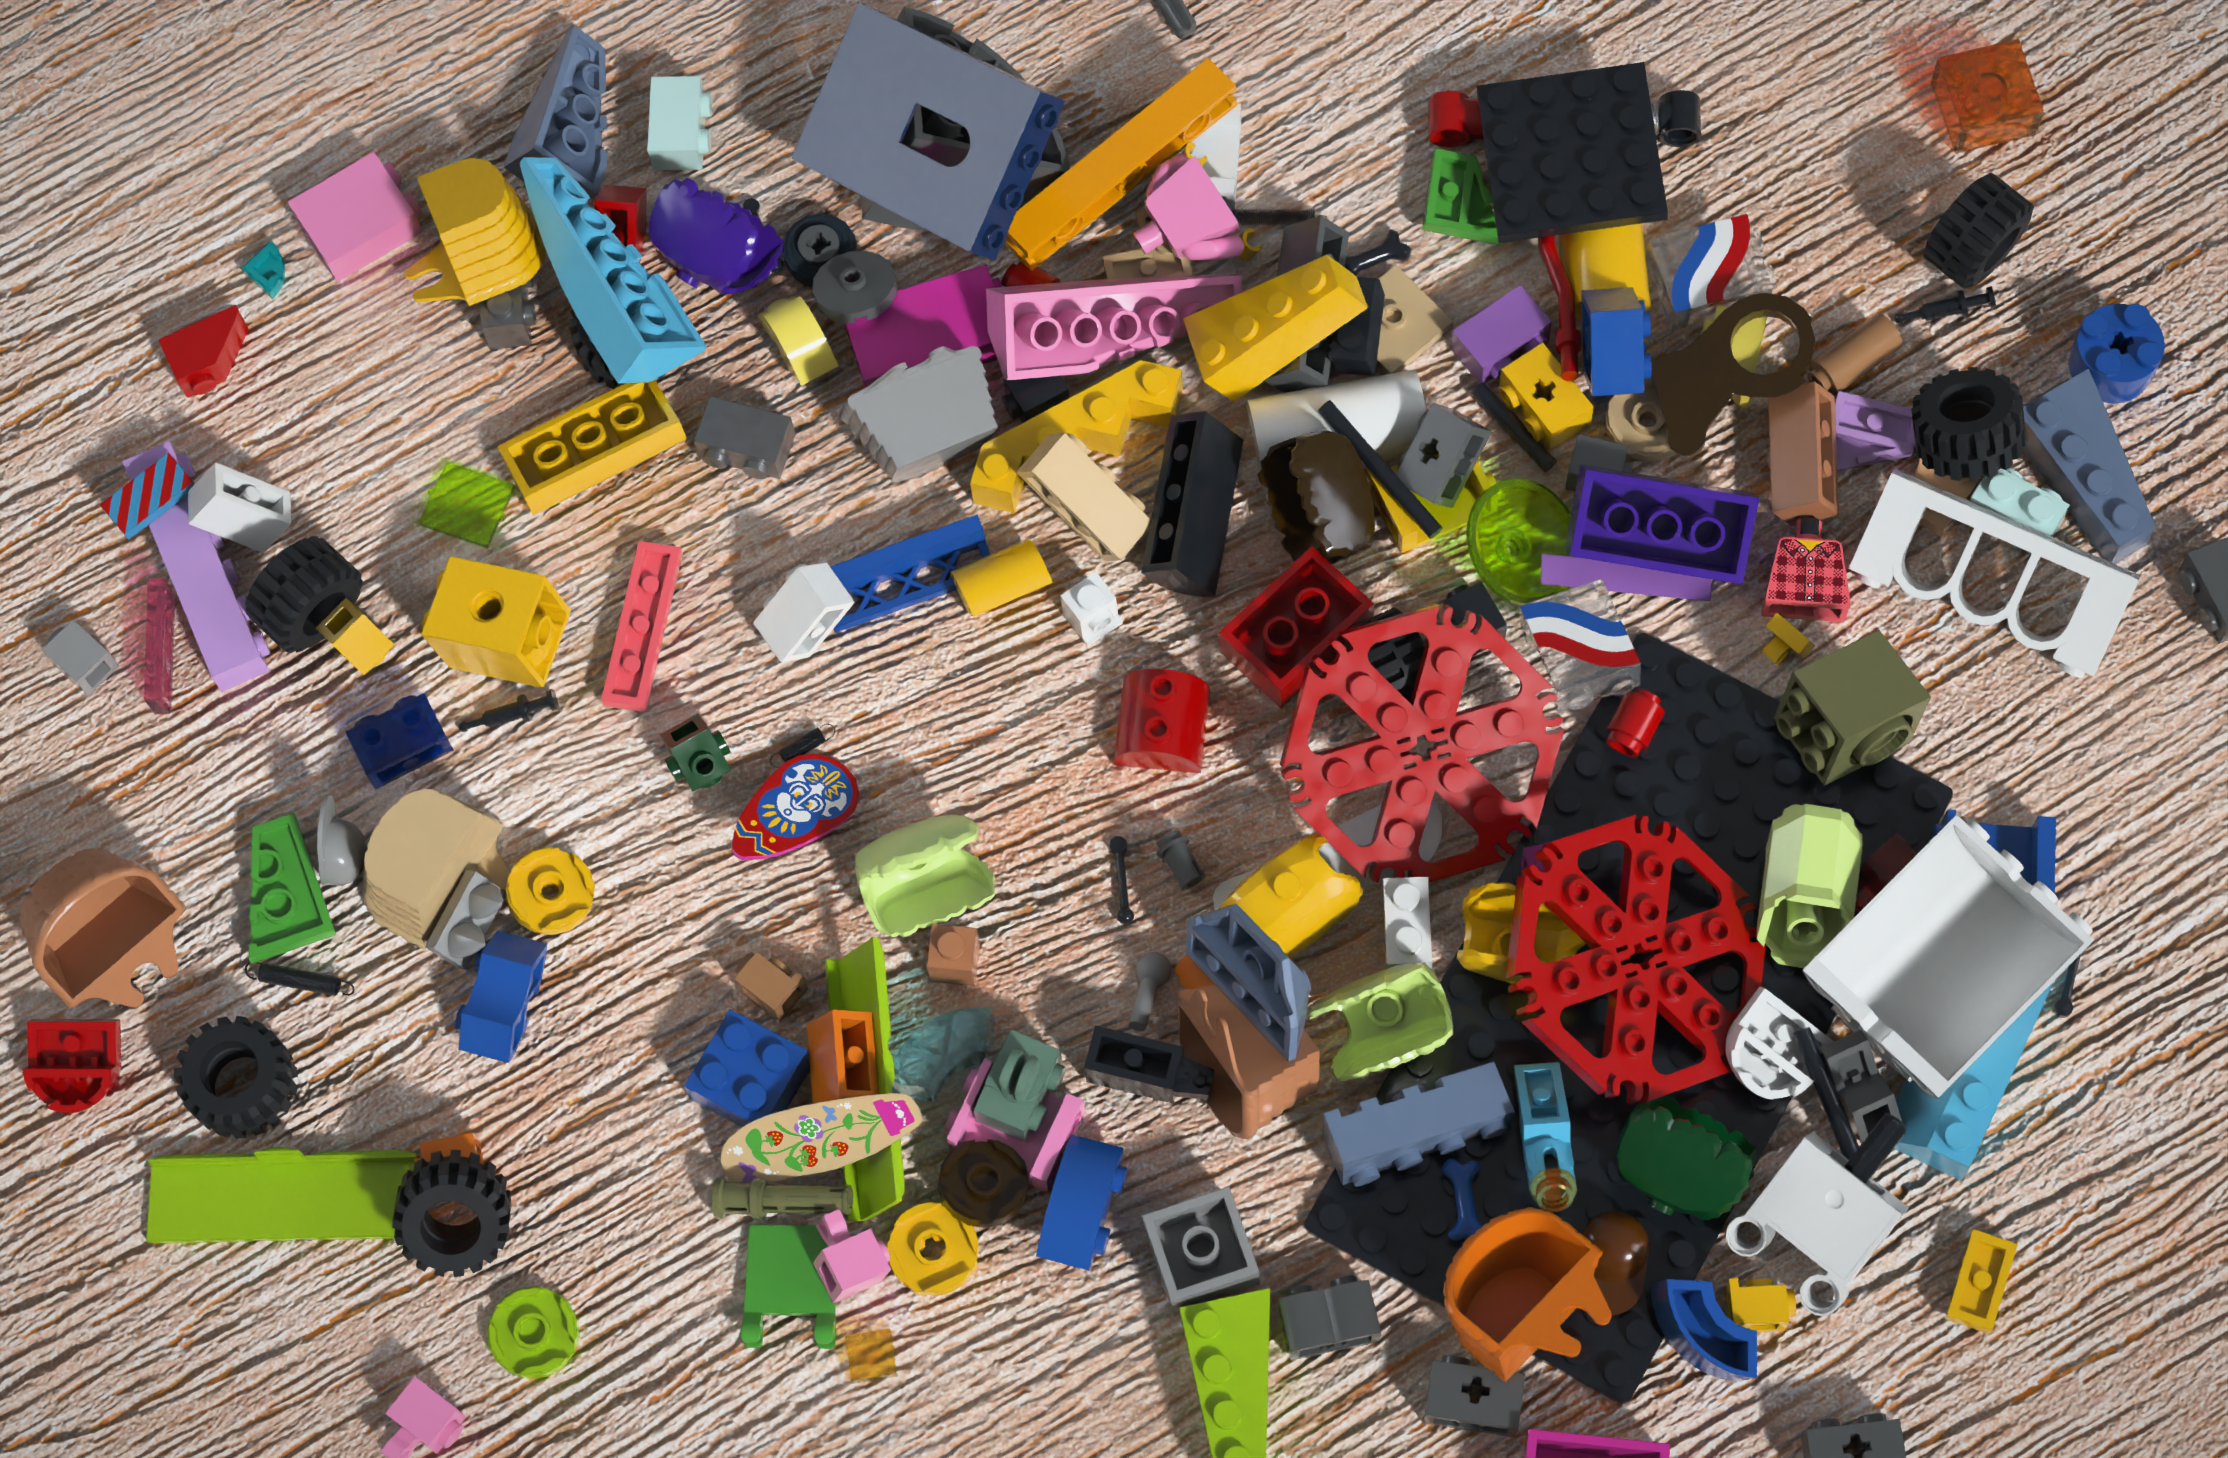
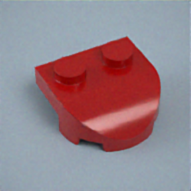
[23,1019,121,1113]

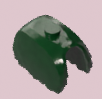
[1616,1096,1757,1221]

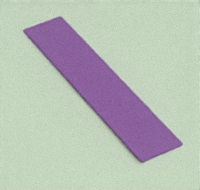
[1541,554,1711,601]

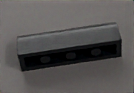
[1141,411,1244,597]

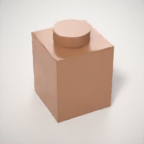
[927,924,980,986]

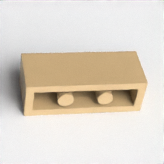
[1016,433,1151,561]

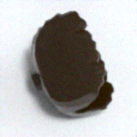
[1257,430,1375,562]

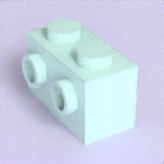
[647,76,712,170]
[1970,468,2070,559]

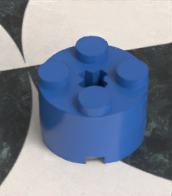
[2068,304,2165,404]

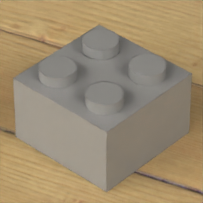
[1142,1186,1260,1313]

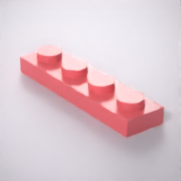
[601,541,683,713]

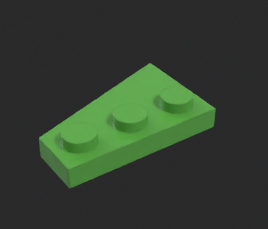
[249,813,336,964]

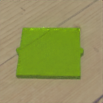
[418,461,516,548]

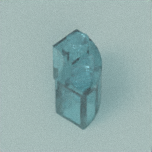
[892,1007,995,1102]

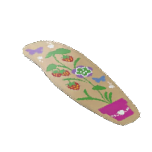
[721,1093,923,1184]

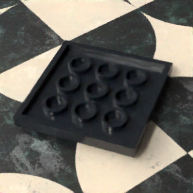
[1476,62,1668,243]

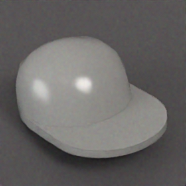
[317,794,366,885]

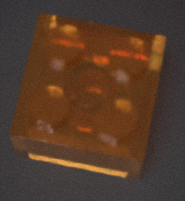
[1931,39,2044,154]

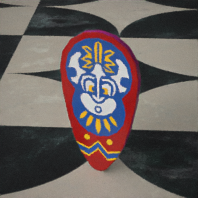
[731,754,859,860]

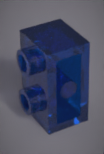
[345,693,454,790]

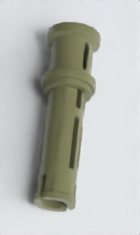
[712,1178,853,1219]

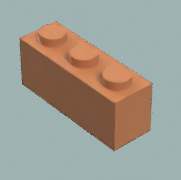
[1765,381,1839,526]

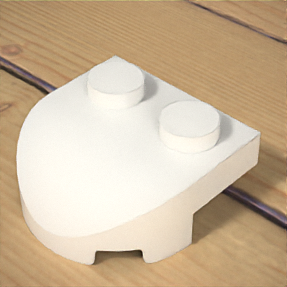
[1725,986,1834,1100]

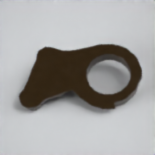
[1651,293,1815,456]

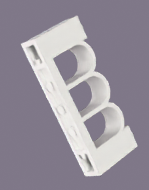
[1848,469,2141,678]

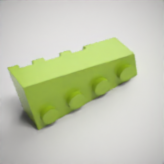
[1180,1288,1270,1458]

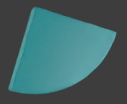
[241,240,286,300]

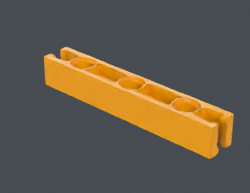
[1004,58,1237,270]

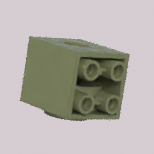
[1774,630,1931,786]

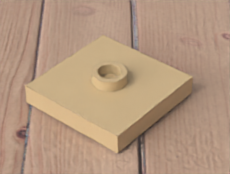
[1376,265,1454,374]

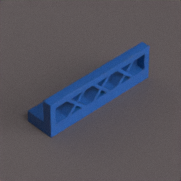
[830,514,990,633]

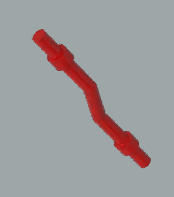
[1538,236,1581,381]

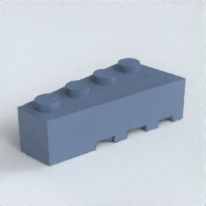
[2022,368,2155,564]
[1323,1062,1515,1187]

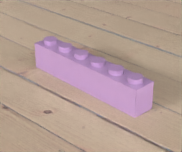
[122,441,271,692]

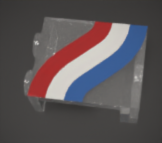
[1646,214,1777,331]
[1520,579,1641,712]

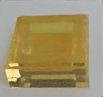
[845,1328,898,1384]

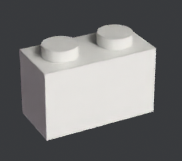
[188,462,291,553]
[753,562,855,663]
[1382,877,1432,969]

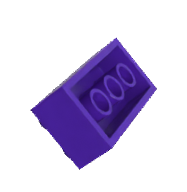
[1565,464,1759,584]

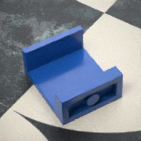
[1933,809,2056,894]

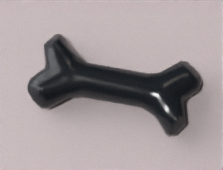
[1345,229,1411,276]

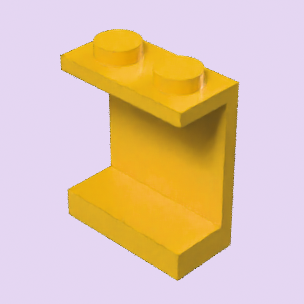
[1365,452,1500,554]

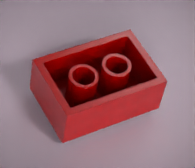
[1219,546,1374,709]

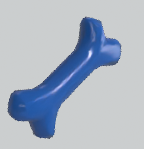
[1442,1158,1483,1242]

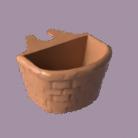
[19,847,186,1008]
[1178,984,1320,1139]

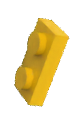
[1945,1229,2018,1334]

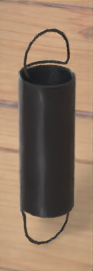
[770,724,835,768]

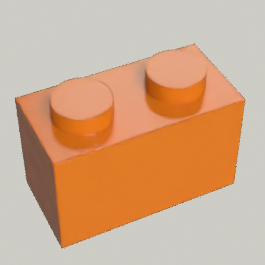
[806,1009,879,1103]

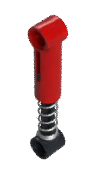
[1428,90,1701,148]

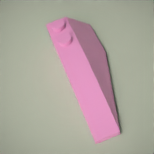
[986,274,1242,380]

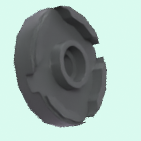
[812,251,897,323]

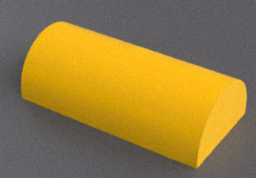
[1557,223,1651,318]
[497,380,687,516]

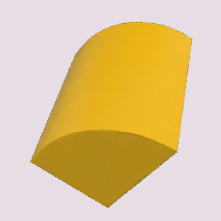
[950,538,1053,617]

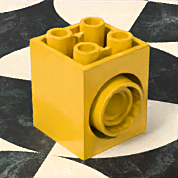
[421,556,571,688]

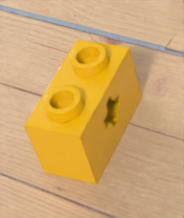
[1498,343,1594,451]

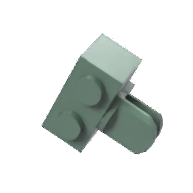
[974,1029,1066,1142]

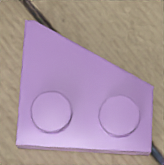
[1835,391,1915,471]

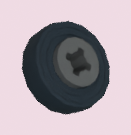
[782,213,858,287]

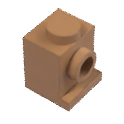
[734,952,808,1022]

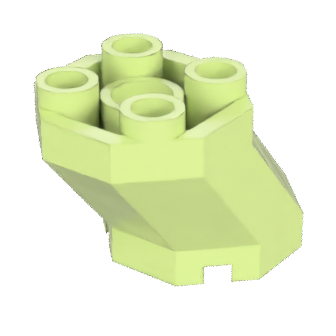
[1757,804,1863,968]

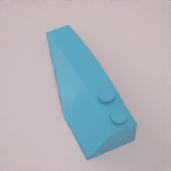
[519,157,707,384]
[1894,983,2053,1181]

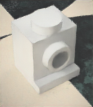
[1060,572,1123,647]

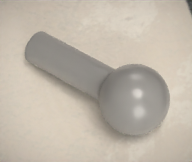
[1129,952,1171,1031]

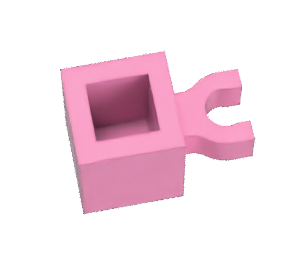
[813,1209,891,1303]
[380,1376,466,1458]

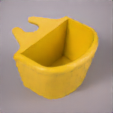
[404,158,546,306]

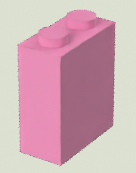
[288,152,423,282]

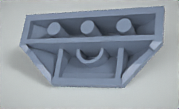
[1185,904,1311,1062]

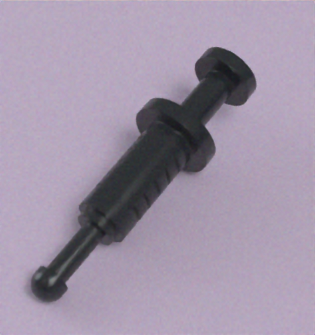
[1894,286,1996,324]
[459,689,559,732]

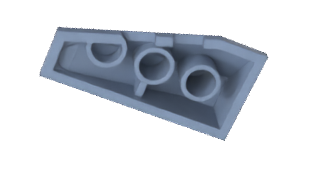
[504,25,607,198]

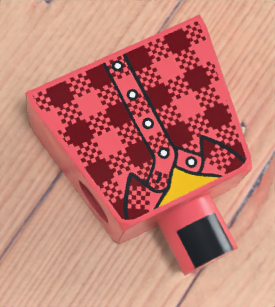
[1761,518,1850,622]

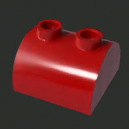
[1114,669,1210,773]

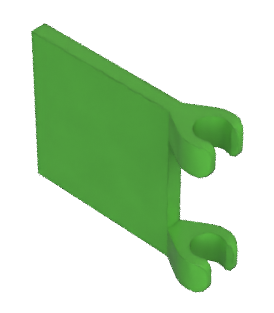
[741,1225,837,1349]

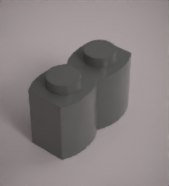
[1278,1275,1381,1360]

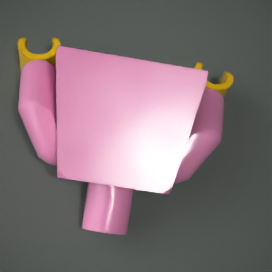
[1132,142,1262,260]

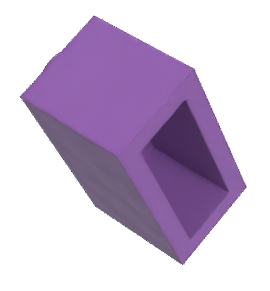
[1451,285,1552,384]

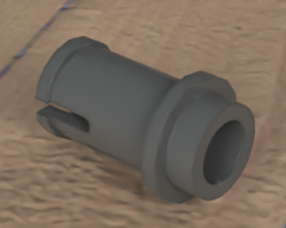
[1156,831,1206,890]

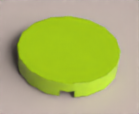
[487,1286,580,1380]

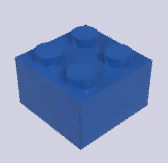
[1581,287,1652,396]
[684,1009,810,1127]

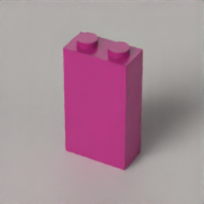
[844,264,1002,388]

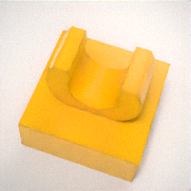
[1762,613,1815,666]

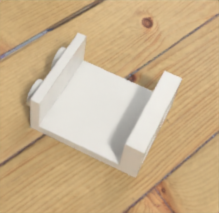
[1151,103,1241,212]

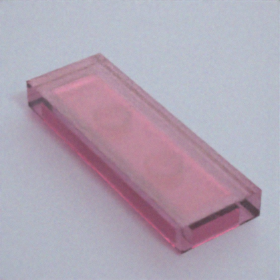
[144,578,175,715]

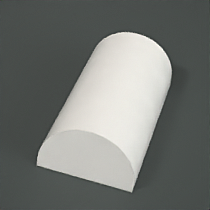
[1246,369,1426,470]

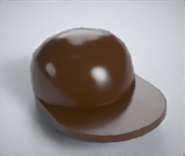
[1582,1211,1649,1315]

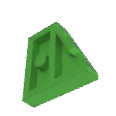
[1422,148,1502,246]

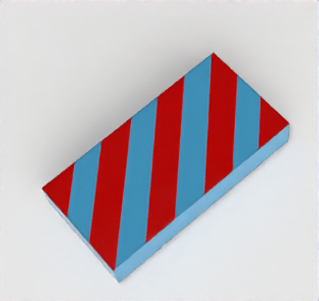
[100,452,195,540]

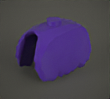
[649,178,784,294]

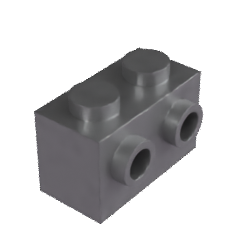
[479,278,536,350]

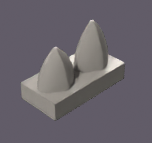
[425,870,506,970]

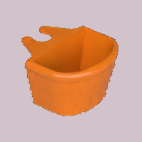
[1443,1207,1612,1383]

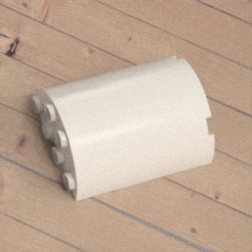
[1803,815,2094,1099]

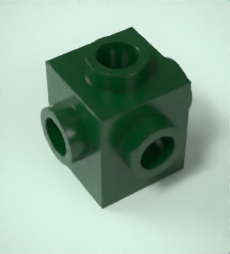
[660,714,731,791]

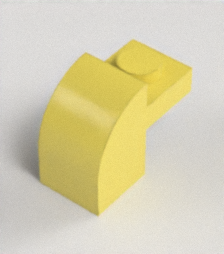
[757,296,839,386]

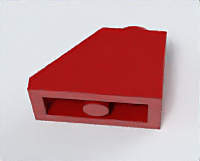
[594,184,647,263]
[158,305,249,398]

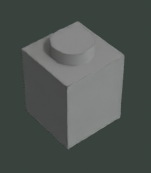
[41,620,119,697]

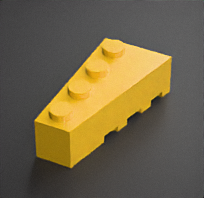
[1183,255,1368,402]

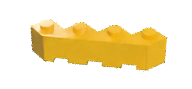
[970,360,1183,513]

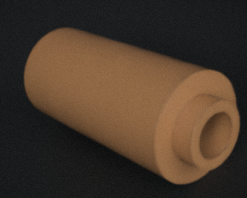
[1808,313,1903,396]

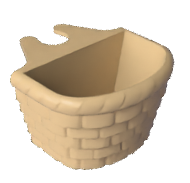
[363,788,511,949]

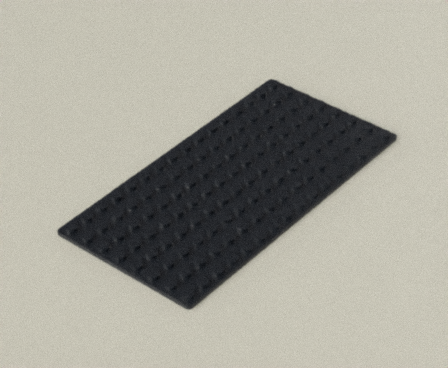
[1305,633,1953,1404]

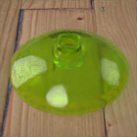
[1466,478,1573,606]

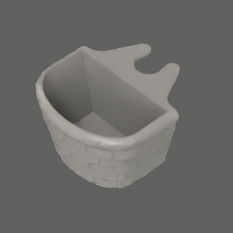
[841,346,998,483]

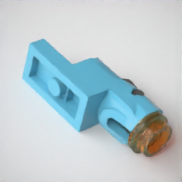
[1514,1062,1577,1212]

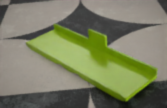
[825,937,905,1222]
[146,1147,420,1244]

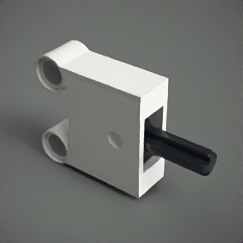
[1726,1114,1909,1316]

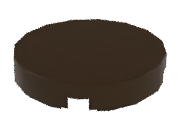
[938,1139,1029,1228]

